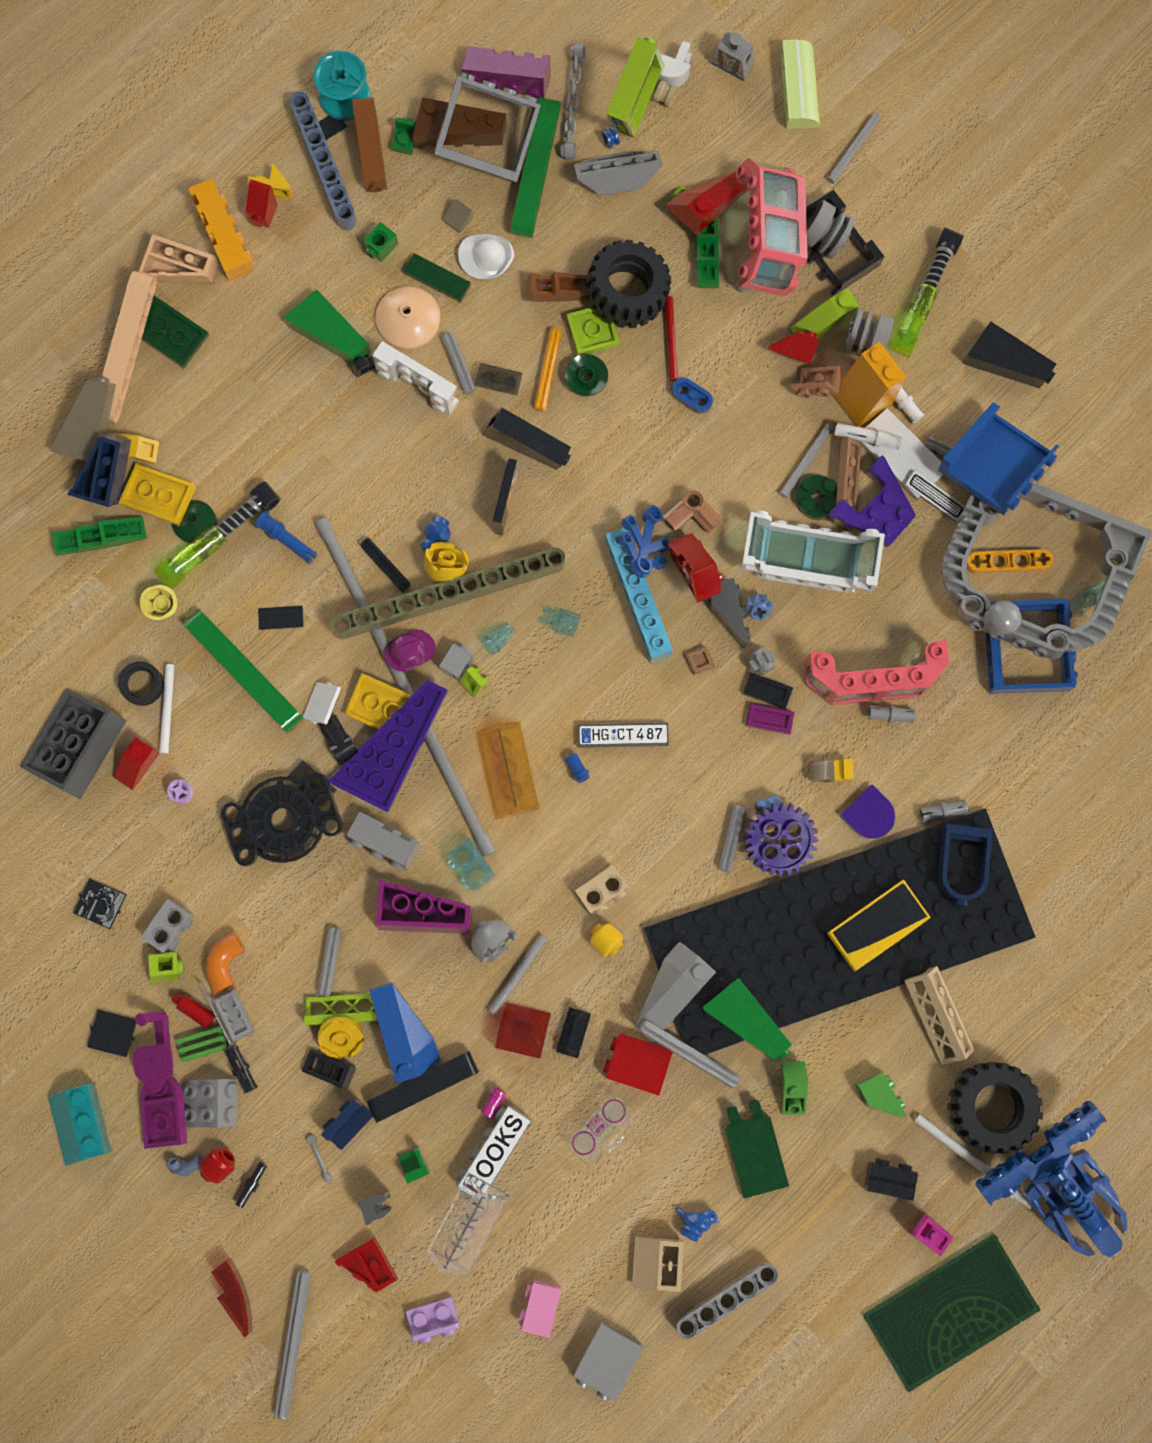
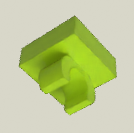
[459,666,490,698]

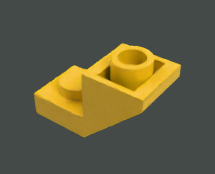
[107,433,159,464]

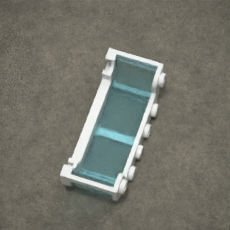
[741,510,885,593]

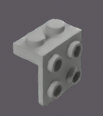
[183,1079,237,1127]

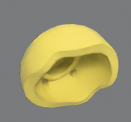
[140,585,178,621]

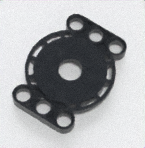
[221,773,343,866]

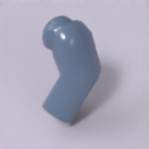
[167,1154,202,1176]

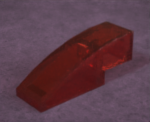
[211,1258,252,1338]

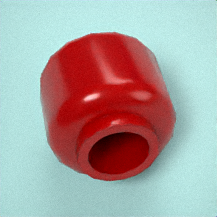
[200,1148,235,1184]

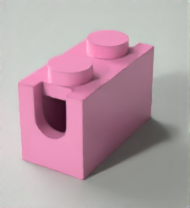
[518,1280,561,1338]

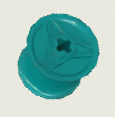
[313,50,371,120]

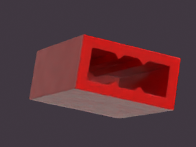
[602,1033,673,1096]

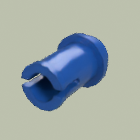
[565,753,590,783]

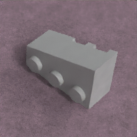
[346,812,421,871]

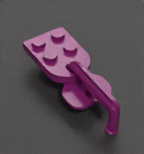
[133,1011,187,1149]

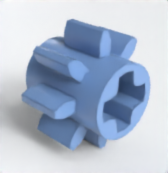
[745,592,773,621]

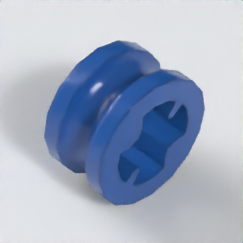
[602,126,620,149]

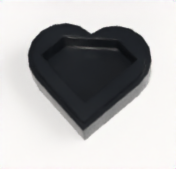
[352,356,376,377]

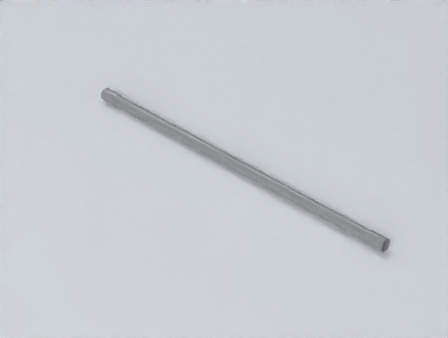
[315,517,496,858]

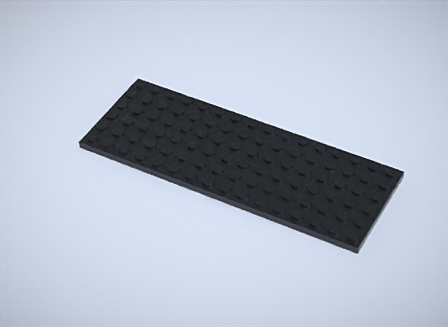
[643,808,1036,1055]

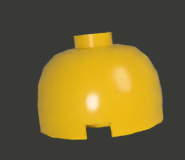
[424,542,469,583]

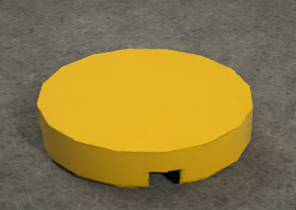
[317,1017,364,1059]

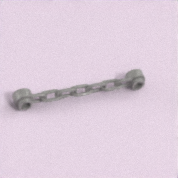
[561,44,585,160]

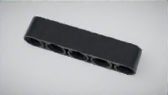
[367,1051,479,1123]

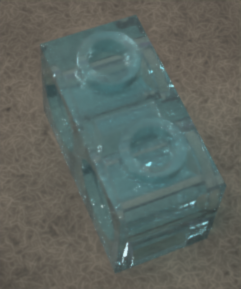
[446,838,496,892]

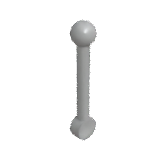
[307,1135,332,1182]

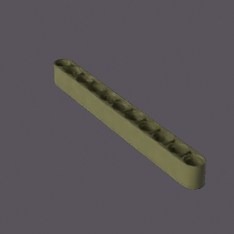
[331,547,565,640]

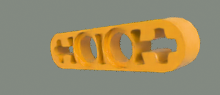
[966,549,1054,574]

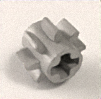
[748,648,777,675]

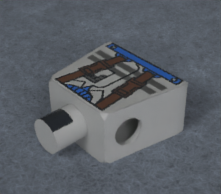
[709,32,755,81]

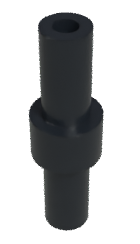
[235,1161,267,1208]

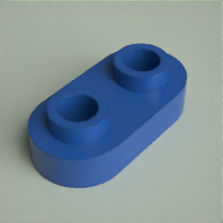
[672,378,713,413]

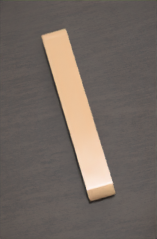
[102,271,157,423]

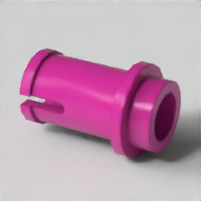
[481,1087,507,1119]

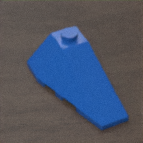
[370,982,440,1083]

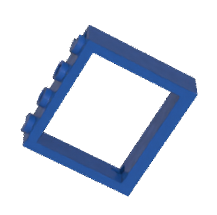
[985,599,1078,694]

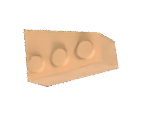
[139,234,219,282]

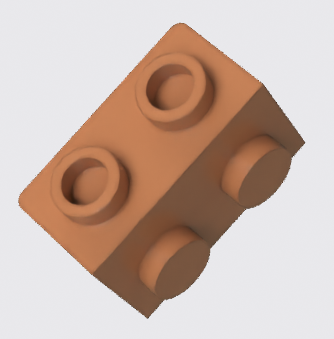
[791,366,843,398]

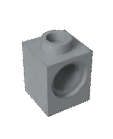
[439,643,474,681]

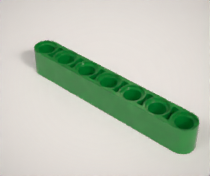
[511,97,561,238]
[182,609,304,733]

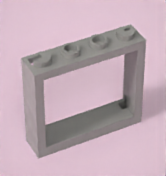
[434,73,541,182]

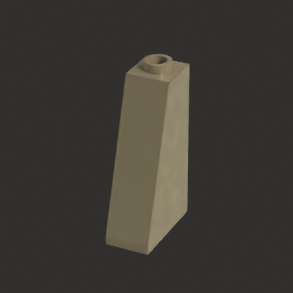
[50,376,116,462]

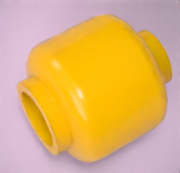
[590,923,624,958]

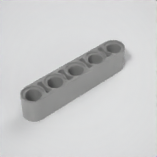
[675,1262,778,1339]

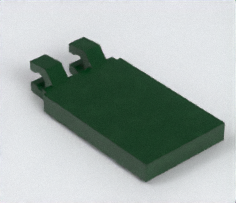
[118,295,209,369]
[724,1100,789,1199]

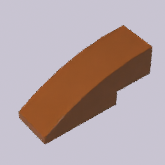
[525,272,587,302]

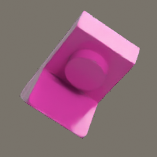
[910,1214,953,1256]

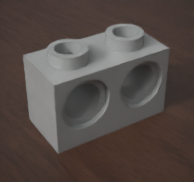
[140,899,194,953]

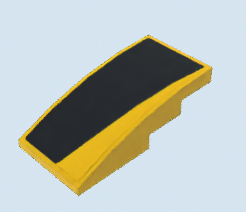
[827,880,931,972]

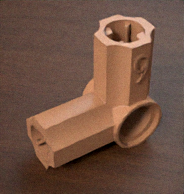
[662,490,723,533]

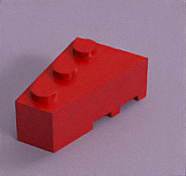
[668,533,723,603]

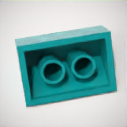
[48,1083,112,1166]

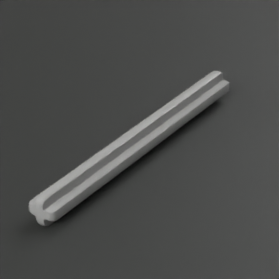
[274,1271,311,1419]

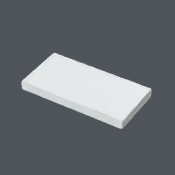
[857,408,944,500]

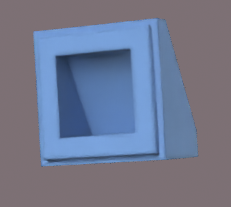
[755,795,781,811]

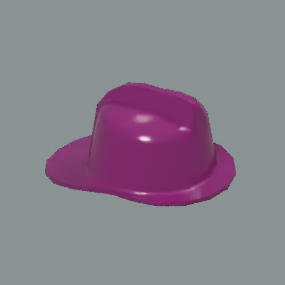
[385,630,436,672]

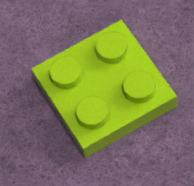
[566,308,620,356]

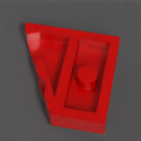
[334,1237,398,1293]

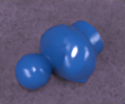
[421,516,451,552]

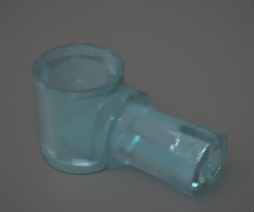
[1071,577,1106,613]

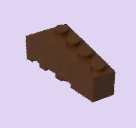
[413,97,507,148]

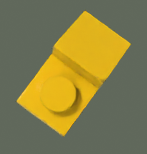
[247,164,293,199]

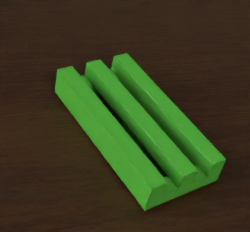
[176,1026,228,1063]

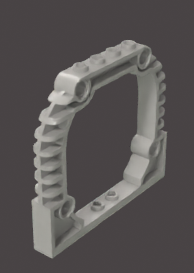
[942,483,1152,660]

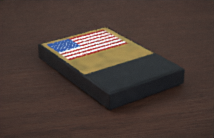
[493,458,518,535]

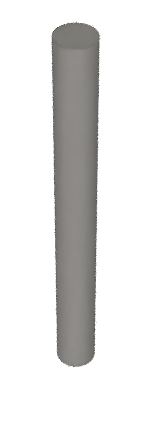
[827,113,881,184]
[779,423,834,498]
[488,934,547,1015]

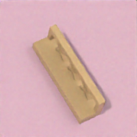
[905,966,975,1065]

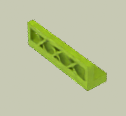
[304,994,378,1026]

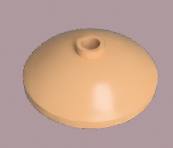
[375,286,441,349]

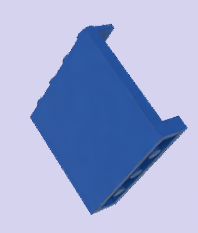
[938,402,1059,516]

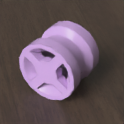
[167,780,193,804]

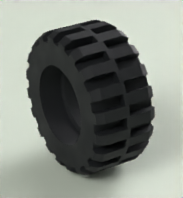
[585,240,671,328]
[947,1062,1043,1154]

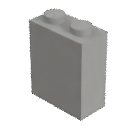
[573,1321,643,1401]

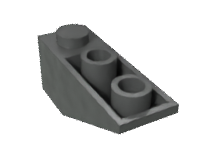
[708,578,750,648]

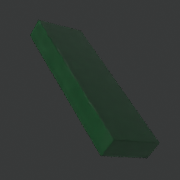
[404,253,471,303]

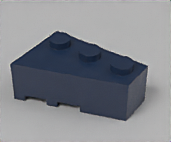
[67,434,131,507]

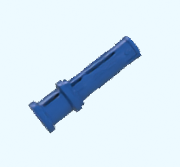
[254,511,317,564]

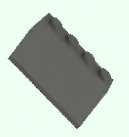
[20,689,126,799]

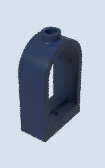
[938,824,993,906]

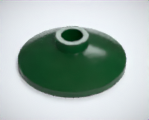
[565,354,608,397]
[172,500,217,543]

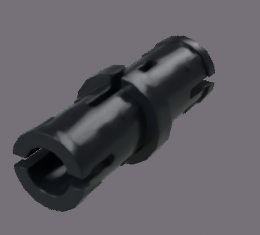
[224,1045,258,1094]

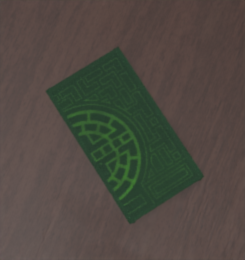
[862,1233,1041,1393]

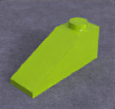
[789,288,859,337]

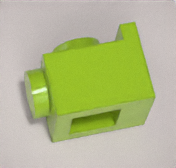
[148,952,183,985]

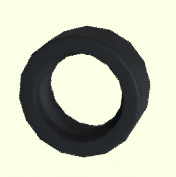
[118,661,164,706]

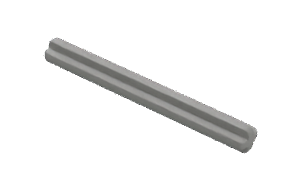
[639,1020,740,1088]

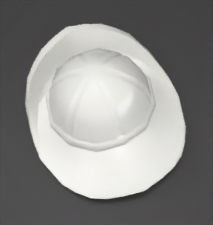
[458,234,514,280]

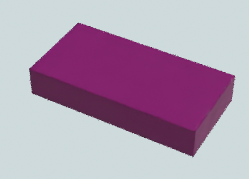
[746,703,795,735]

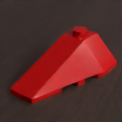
[666,171,749,235]

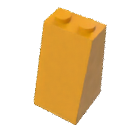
[832,342,906,427]

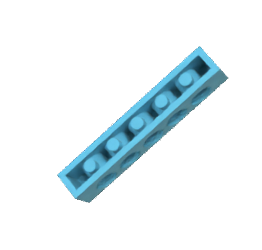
[605,528,673,663]

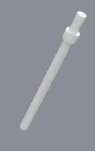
[914,1114,1032,1209]

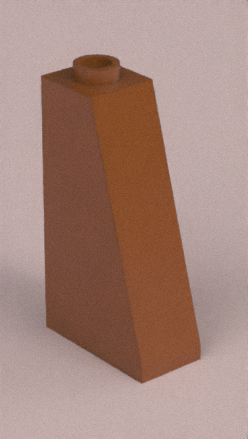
[352,97,387,193]

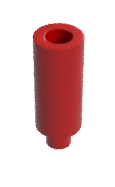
[171,993,216,1029]

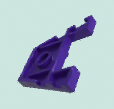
[828,455,916,547]

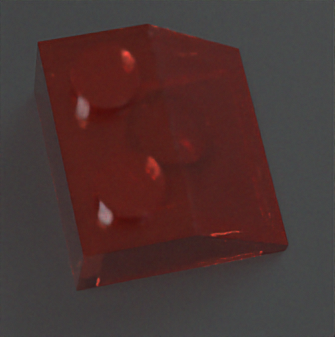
[495,1003,551,1059]

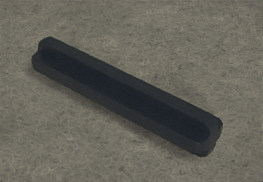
[360,538,411,592]

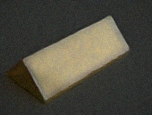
[476,722,540,819]

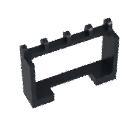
[785,189,884,296]

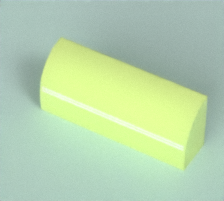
[780,40,820,129]

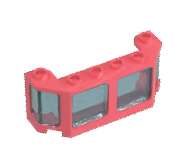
[736,158,808,296]
[803,640,950,705]

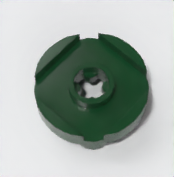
[795,475,837,520]

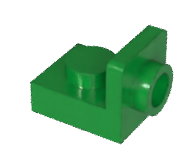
[391,118,416,155]

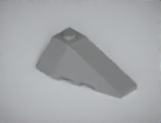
[635,942,716,1043]

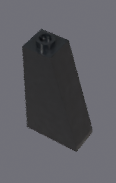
[963,321,1057,389]
[483,408,571,470]

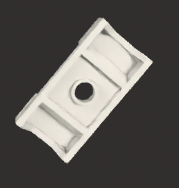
[372,341,459,415]

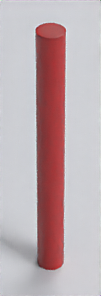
[665,296,678,382]

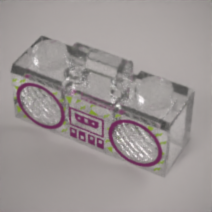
[565,1092,634,1164]

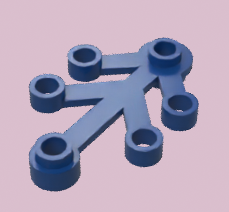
[618,505,670,578]

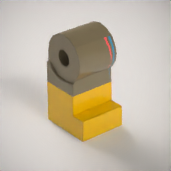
[809,759,853,783]

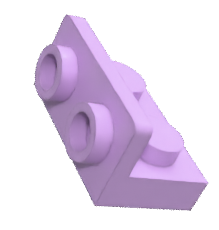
[406,1296,460,1344]

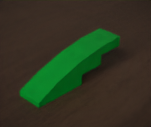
[696,217,719,288]
[51,517,147,556]

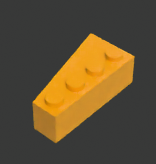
[188,178,253,281]

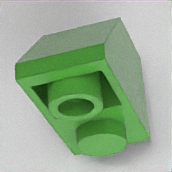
[780,1061,808,1115]
[855,1072,906,1117]

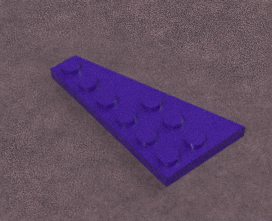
[329,680,449,812]

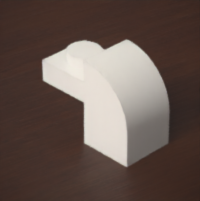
[657,41,693,87]

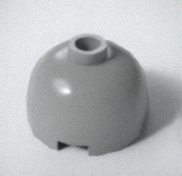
[471,920,518,965]

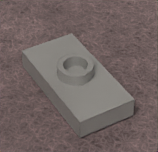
[213,989,255,1042]

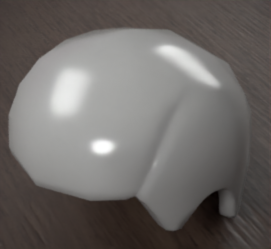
[984,601,1022,636]

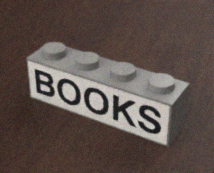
[456,1105,532,1203]

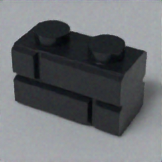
[864,1158,918,1201]

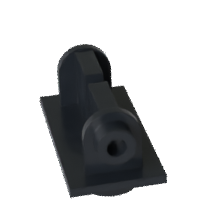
[556,1007,591,1059]

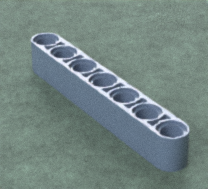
[290,91,357,230]

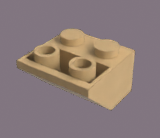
[632,1236,684,1292]

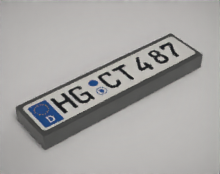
[578,723,669,748]

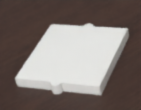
[303,682,341,724]

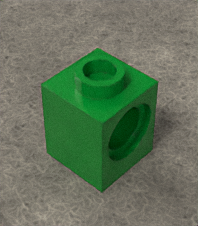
[363,222,398,262]

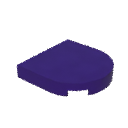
[840,784,895,839]

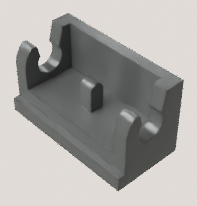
[359,1191,392,1225]

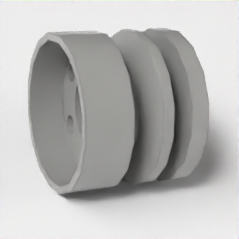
[806,200,855,259]
[845,308,895,356]

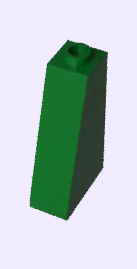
[284,289,371,365]
[701,978,792,1061]

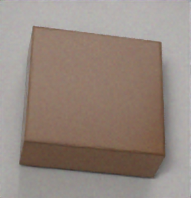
[685,646,715,676]

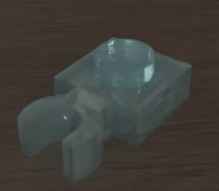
[539,606,581,637]

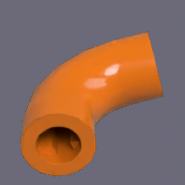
[205,932,245,995]

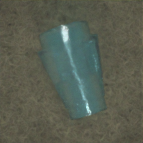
[482,623,515,655]

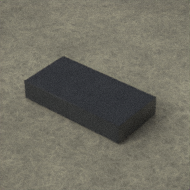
[743,673,793,710]

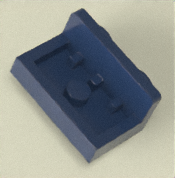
[321,1099,373,1150]

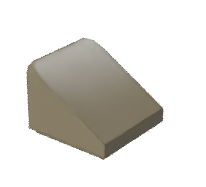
[443,199,473,233]

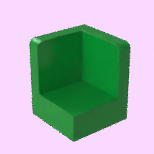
[398,1147,431,1184]

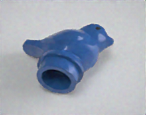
[675,1207,720,1242]

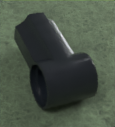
[319,714,358,763]

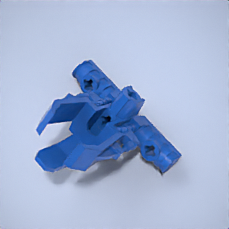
[975,1100,1128,1257]

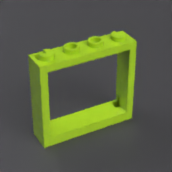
[606,37,664,138]

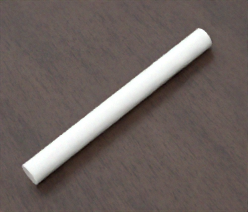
[159,664,175,754]

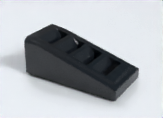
[302,1049,356,1089]

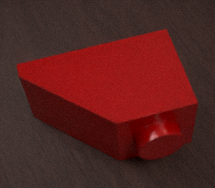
[245,179,278,228]
[769,329,820,365]
[114,737,159,790]

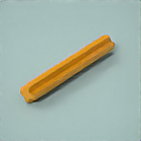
[534,328,562,411]

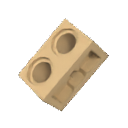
[575,865,628,915]

